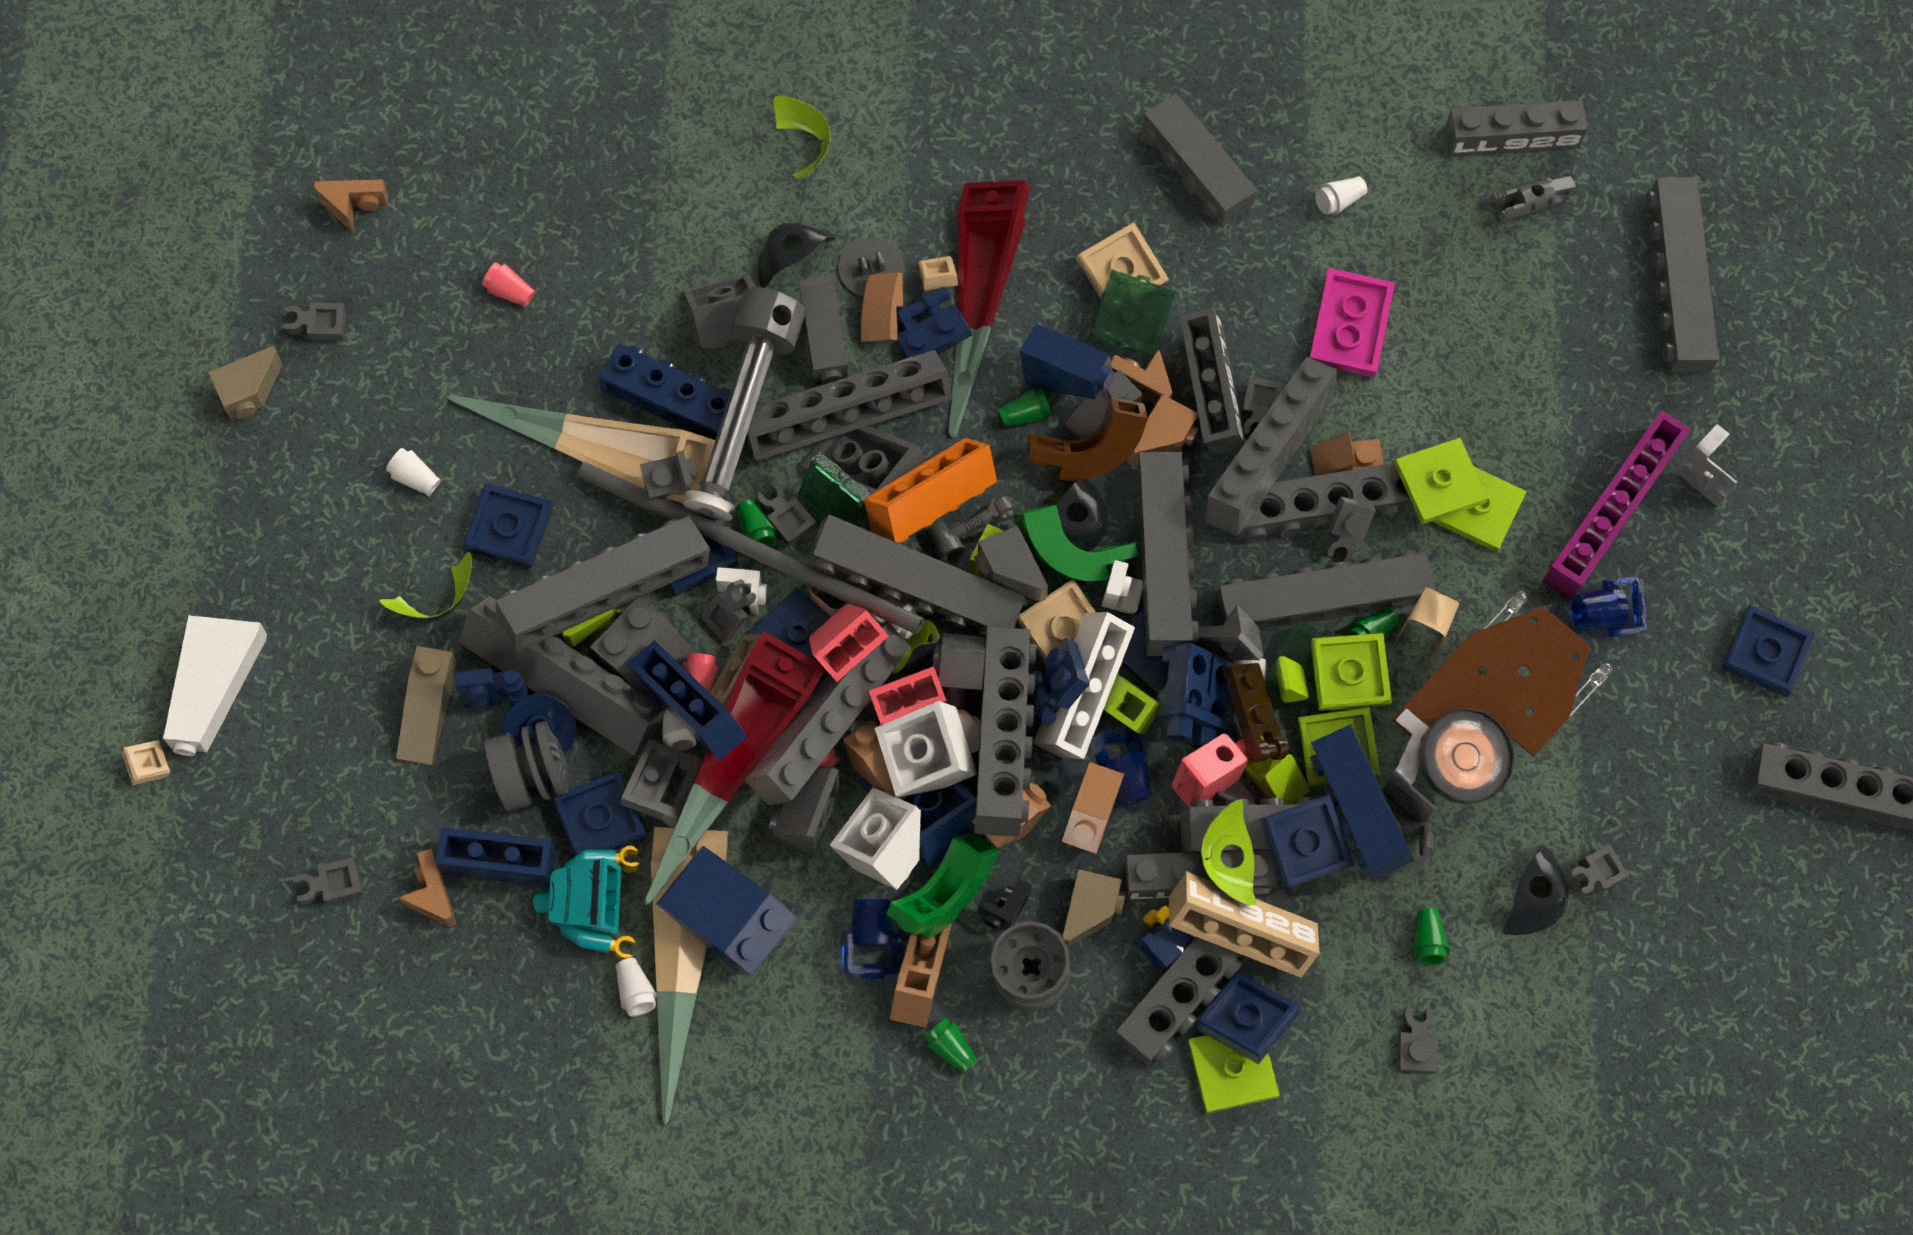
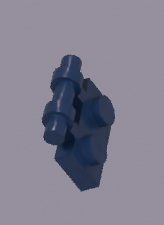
[896,286,972,358]
[1031,637,1090,724]
[455,668,529,712]

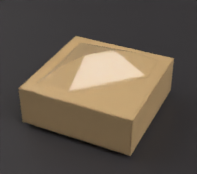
[918,256,958,291]
[121,740,170,785]

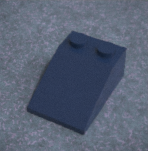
[859,777,976,868]
[656,846,797,976]

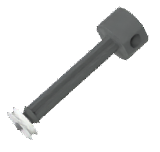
[682,287,806,521]

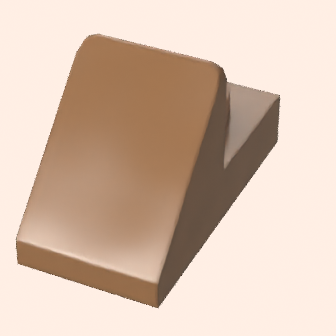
[314,180,388,231]
[1111,351,1172,405]
[1310,432,1384,476]
[399,849,457,927]

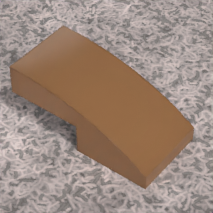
[861,272,903,343]

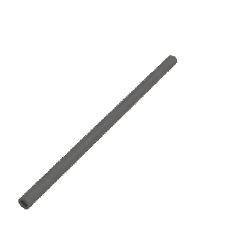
[578,462,924,634]

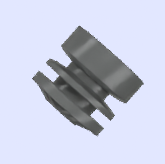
[485,721,569,812]
[991,921,1071,1012]

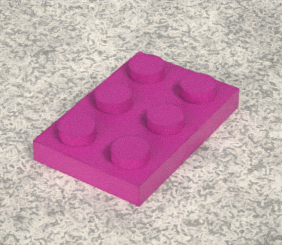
[1309,268,1395,378]

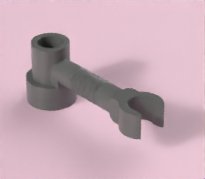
[927,496,1014,564]

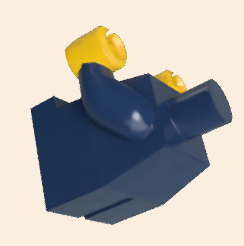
[1133,906,1192,969]

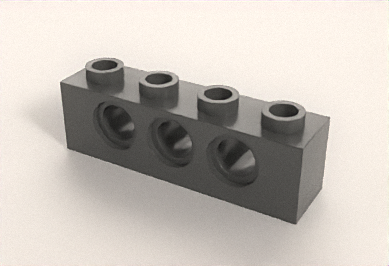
[1114,937,1244,1067]

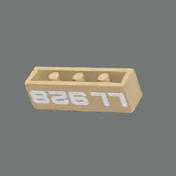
[1169,871,1320,978]

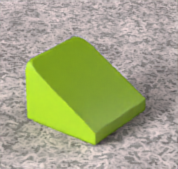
[1276,656,1309,703]

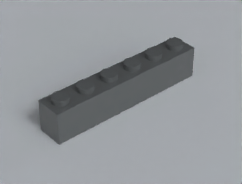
[1646,178,1719,374]
[1206,357,1337,536]
[1137,452,1199,656]
[807,515,1026,637]
[496,516,710,652]
[1216,551,1436,631]
[458,596,666,756]
[745,622,911,806]

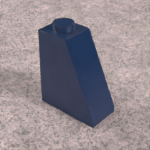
[1019,324,1114,400]

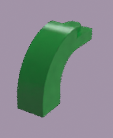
[1013,505,1138,581]
[886,831,1000,939]

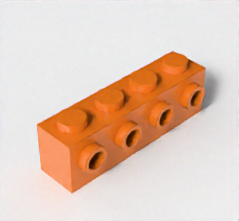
[864,438,997,544]

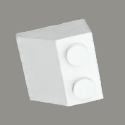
[875,701,978,797]
[830,788,921,890]

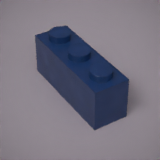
[435,827,556,887]

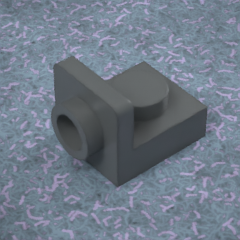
[640,450,696,501]

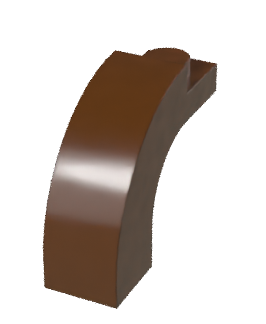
[1026,397,1148,481]

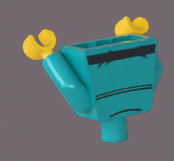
[533,846,639,960]

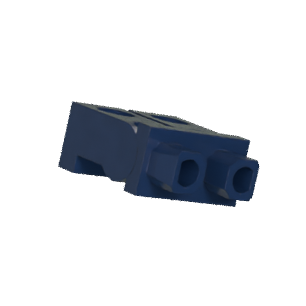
[1158,643,1236,750]

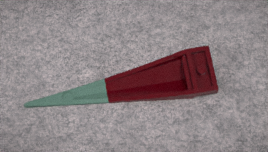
[948,180,1030,438]
[645,631,825,905]

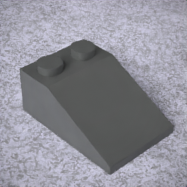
[800,426,926,513]

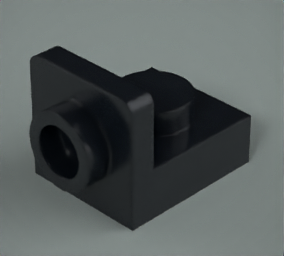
[978,878,1032,931]

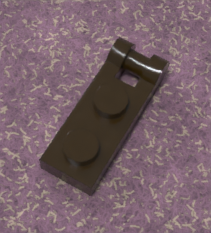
[1223,663,1290,763]

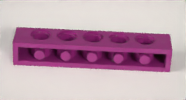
[1542,410,1691,601]

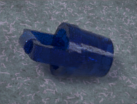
[1571,576,1648,637]
[1090,728,1152,807]
[842,899,902,979]

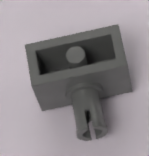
[933,633,986,711]

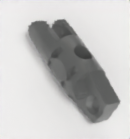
[1489,176,1576,223]

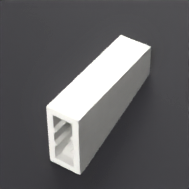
[163,615,267,756]

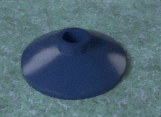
[503,694,576,755]

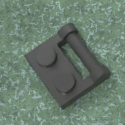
[620,739,703,828]

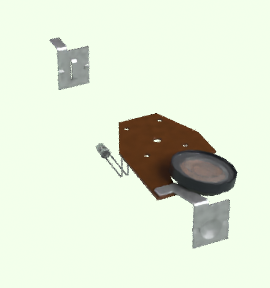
[1383,424,1737,823]

